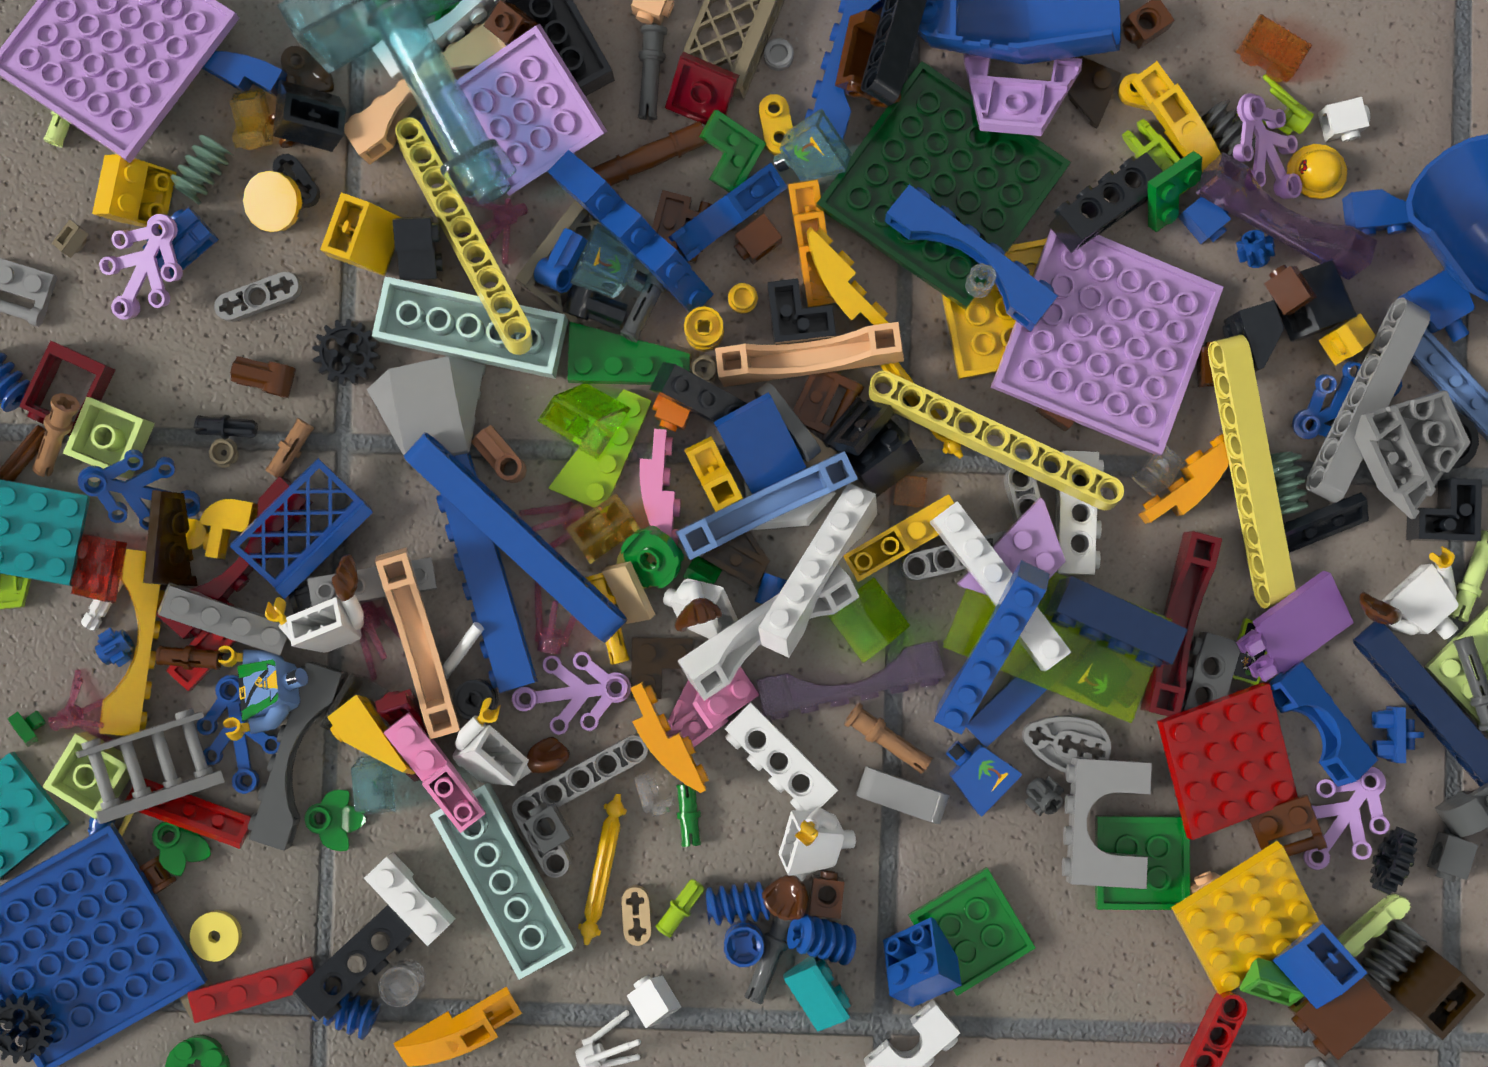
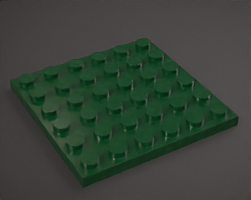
[816,61,1071,310]

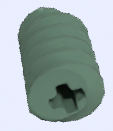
[170,135,234,205]
[1270,451,1309,514]

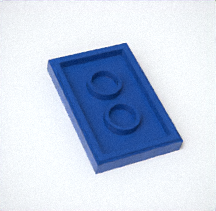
[714,392,806,494]

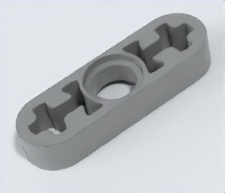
[214,272,302,322]

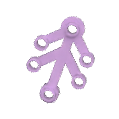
[1233,93,1302,199]
[99,214,183,320]
[512,652,631,735]
[1303,767,1390,870]

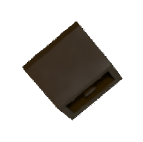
[1385,945,1485,1040]

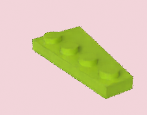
[548,389,652,513]

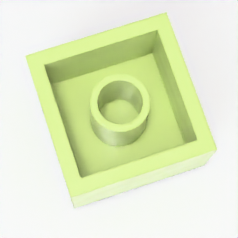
[63,397,155,479]
[43,731,130,819]

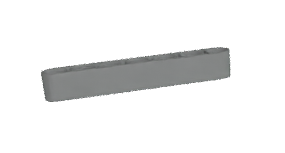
[1306,297,1431,502]

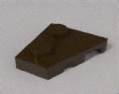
[1067,56,1121,129]

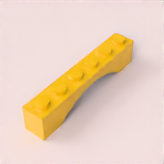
[98,549,165,736]

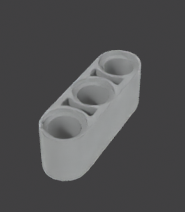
[856,766,950,825]

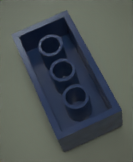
[1045,576,1188,668]

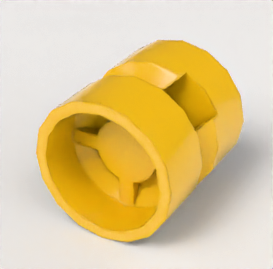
[684,306,724,352]

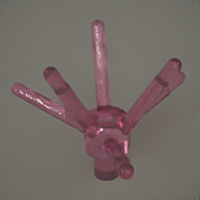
[461,191,528,264]
[48,669,113,742]

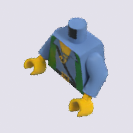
[218,646,308,741]

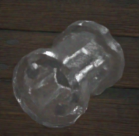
[965,263,997,298]

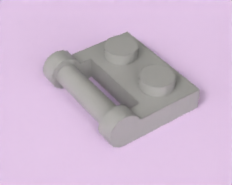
[0,258,58,327]

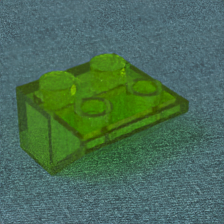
[537,383,631,459]
[826,577,910,663]

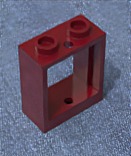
[19,340,115,436]

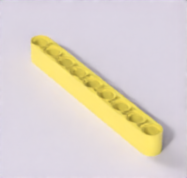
[395,117,533,355]
[1208,335,1296,609]
[869,371,1124,511]

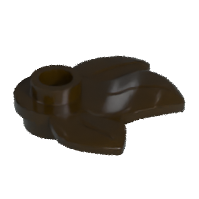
[281,45,338,93]

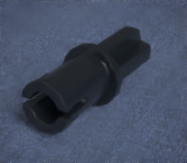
[194,415,258,439]

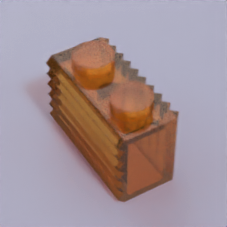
[1235,14,1312,83]

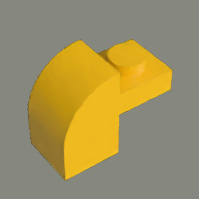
[1318,313,1376,366]
[684,436,743,512]
[199,499,258,559]

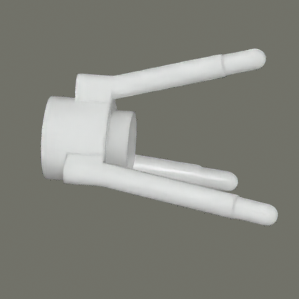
[575,1010,641,1067]

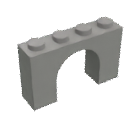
[1062,757,1152,889]

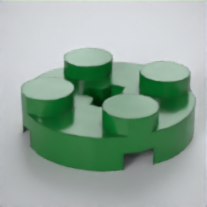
[621,525,684,588]
[165,1035,230,1067]

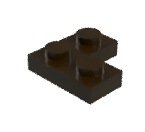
[631,637,693,699]

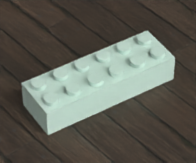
[372,276,568,379]
[430,783,577,980]

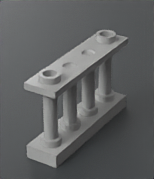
[75,708,225,824]

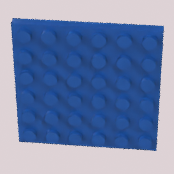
[0,823,208,1067]

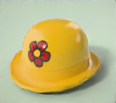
[1287,144,1347,199]

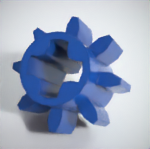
[1236,230,1276,268]
[95,628,135,667]

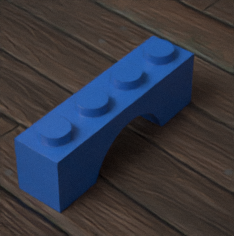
[1269,661,1378,787]

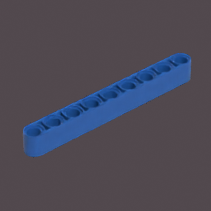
[404,432,627,643]

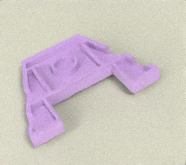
[964,54,1082,136]

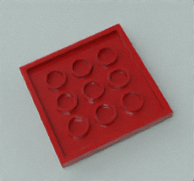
[1157,682,1298,840]

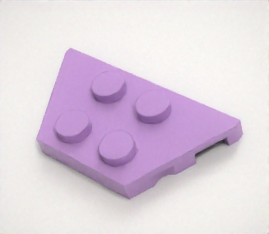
[957,498,1066,595]

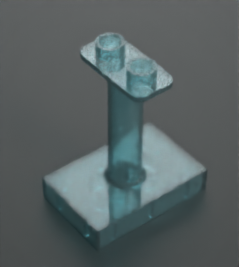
[277,0,517,204]

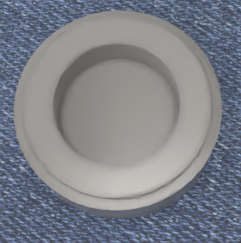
[764,38,794,71]

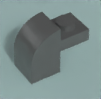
[1435,782,1488,837]

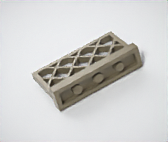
[675,0,785,99]
[515,200,629,323]

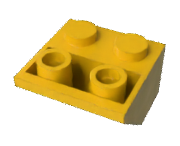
[92,154,177,230]
[320,192,401,276]

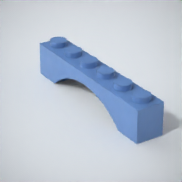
[675,451,858,560]

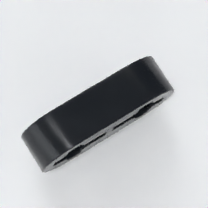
[273,154,320,208]

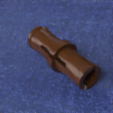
[156,645,223,670]

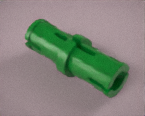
[676,784,701,847]

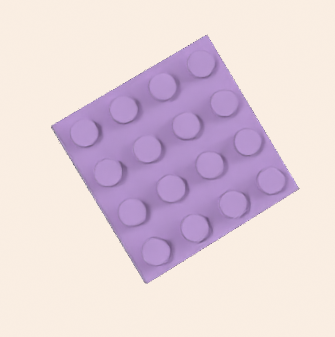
[441,24,608,196]

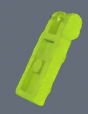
[1122,119,1191,196]

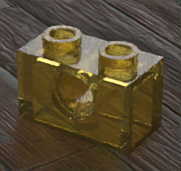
[566,493,640,564]

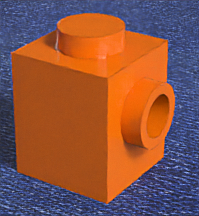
[652,394,692,433]

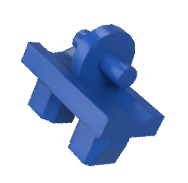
[1372,706,1424,763]

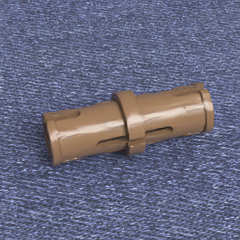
[265,418,314,478]

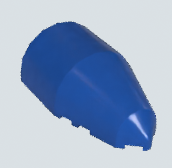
[917,0,1121,64]
[1406,134,1488,302]

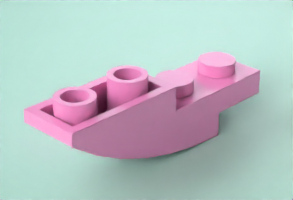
[640,429,681,546]
[384,712,486,833]

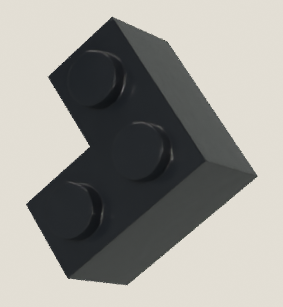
[393,216,443,280]
[767,278,836,345]
[1406,478,1482,542]

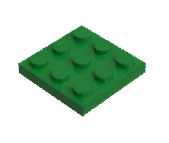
[1095,815,1190,910]
[908,867,1036,996]

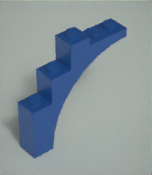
[547,150,714,312]

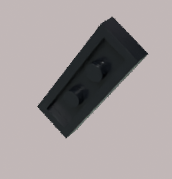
[1284,492,1369,553]

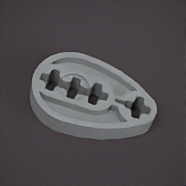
[1022,716,1111,773]

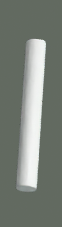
[442,622,484,679]

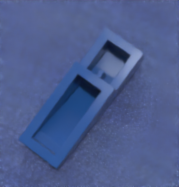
[202,51,287,98]

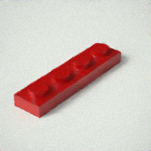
[125,778,251,849]
[187,956,315,1023]

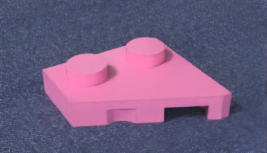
[667,680,729,747]

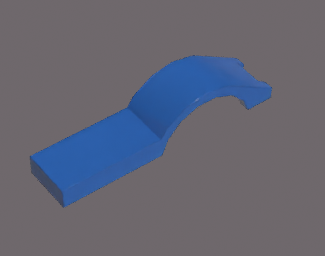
[668,163,788,262]

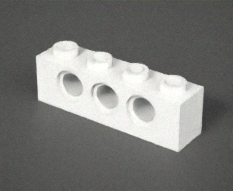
[1054,450,1104,575]
[724,702,838,812]

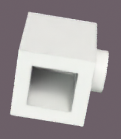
[1318,97,1370,142]
[627,975,681,1028]

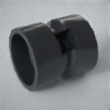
[453,678,499,720]

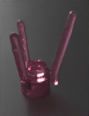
[519,501,588,548]
[535,581,577,654]
[360,601,401,680]

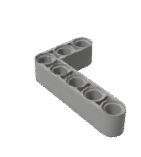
[901,468,1041,581]
[512,734,649,878]

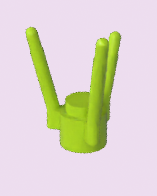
[1236,74,1314,135]

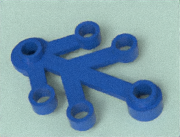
[1292,361,1402,439]
[78,449,200,530]
[197,675,280,794]

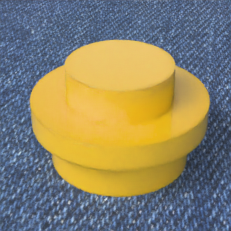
[728,283,758,314]

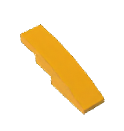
[788,179,836,307]

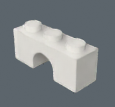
[364,852,456,946]
[864,999,960,1067]

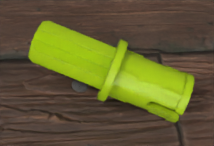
[655,879,705,938]

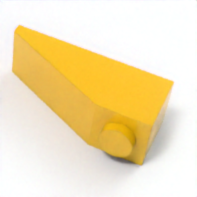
[327,694,415,775]

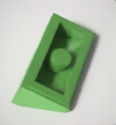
[1240,958,1304,1006]

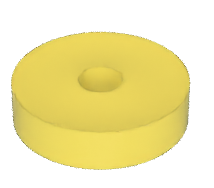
[190,910,242,962]

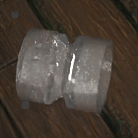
[379,959,426,1007]

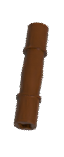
[591,121,709,186]

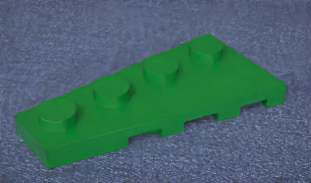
[568,321,690,385]

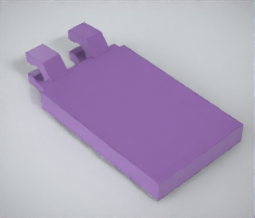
[1236,571,1354,682]

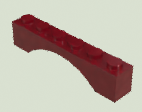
[156,476,313,639]
[1140,531,1222,717]

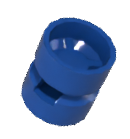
[724,920,764,967]

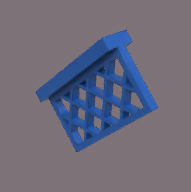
[230,458,373,599]

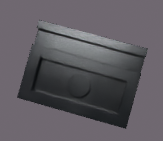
[822,397,894,456]

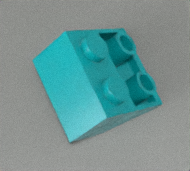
[783,956,851,1032]

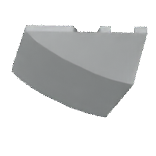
[367,356,486,465]
[1354,390,1470,519]

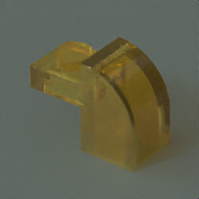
[230,89,273,150]

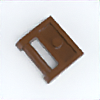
[793,371,864,435]
[1249,794,1328,857]

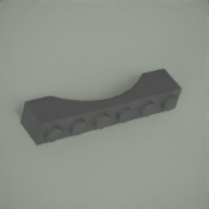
[248,662,348,851]

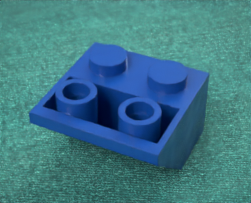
[883,917,962,1007]
[1272,920,1367,1009]

